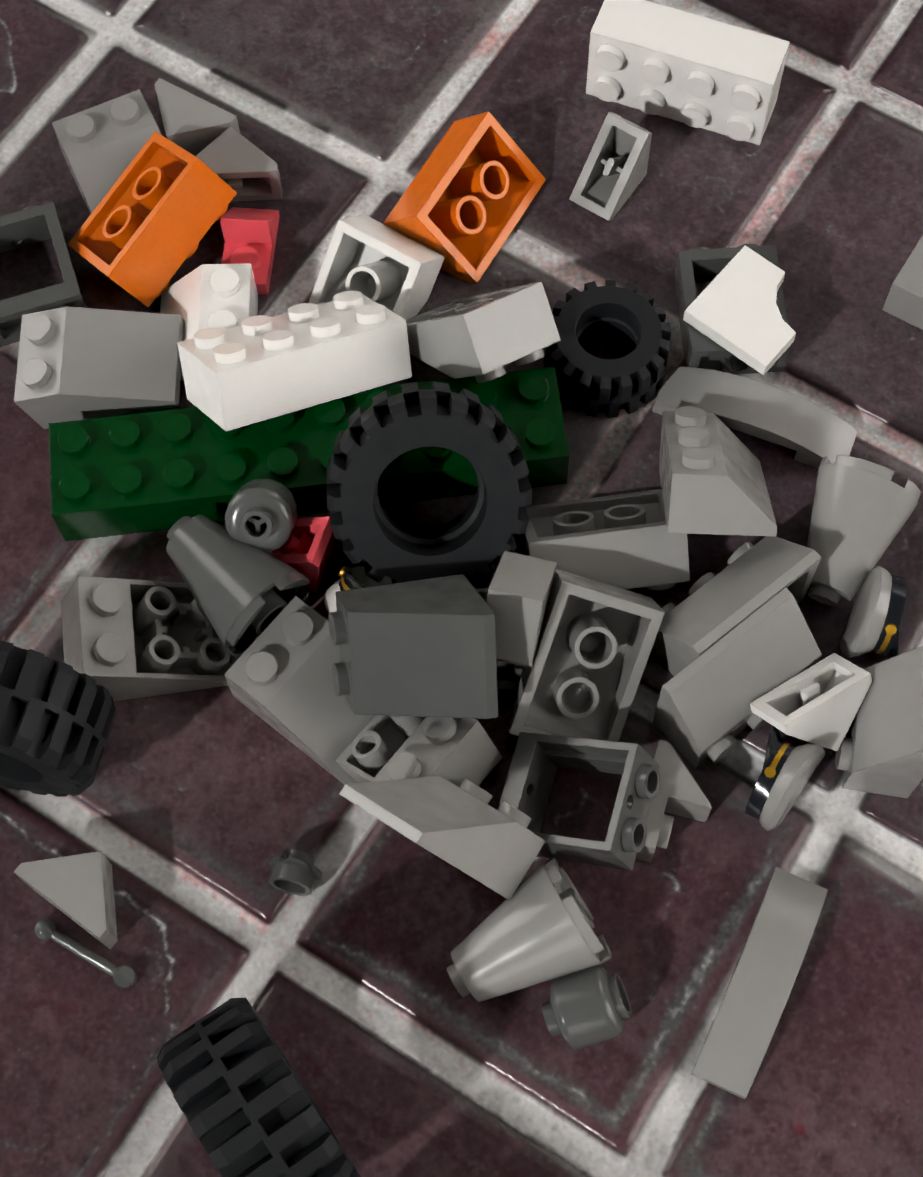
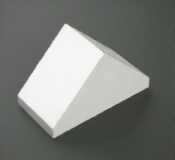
[750,653,872,751]

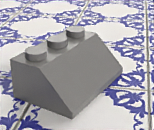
[659,406,777,537]
[520,489,690,590]
[651,536,822,676]
[653,587,822,769]

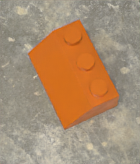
[383,111,546,284]
[67,131,237,308]

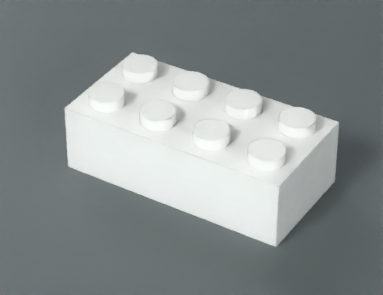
[586,0,790,145]
[177,291,412,431]

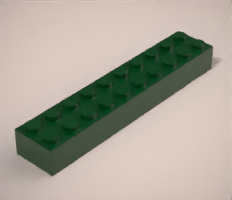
[49,367,569,541]

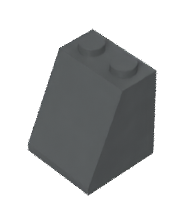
[329,574,498,719]

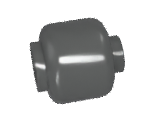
[225,479,298,553]
[542,965,632,1050]

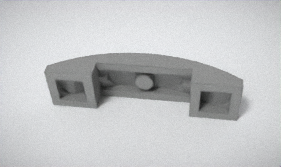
[652,367,858,468]
[691,867,828,1100]

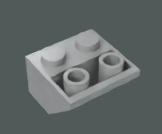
[335,715,502,787]

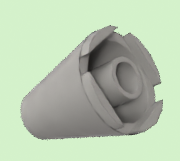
[807,455,921,607]
[447,858,612,1002]

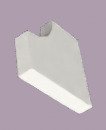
[683,245,796,376]

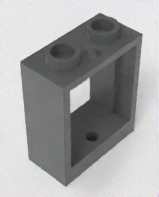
[0,202,87,347]
[674,244,792,374]
[498,732,660,871]

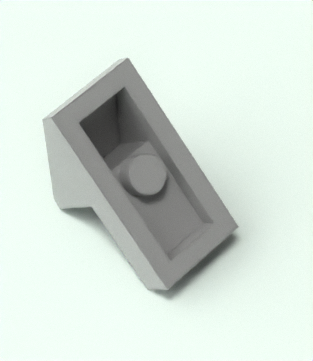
[636,740,712,863]

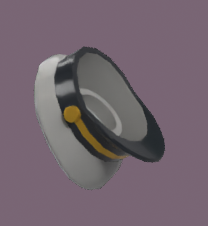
[840,566,907,659]
[745,726,826,831]

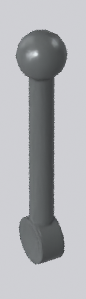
[34,918,137,990]

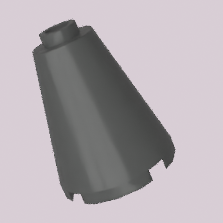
[166,514,310,658]

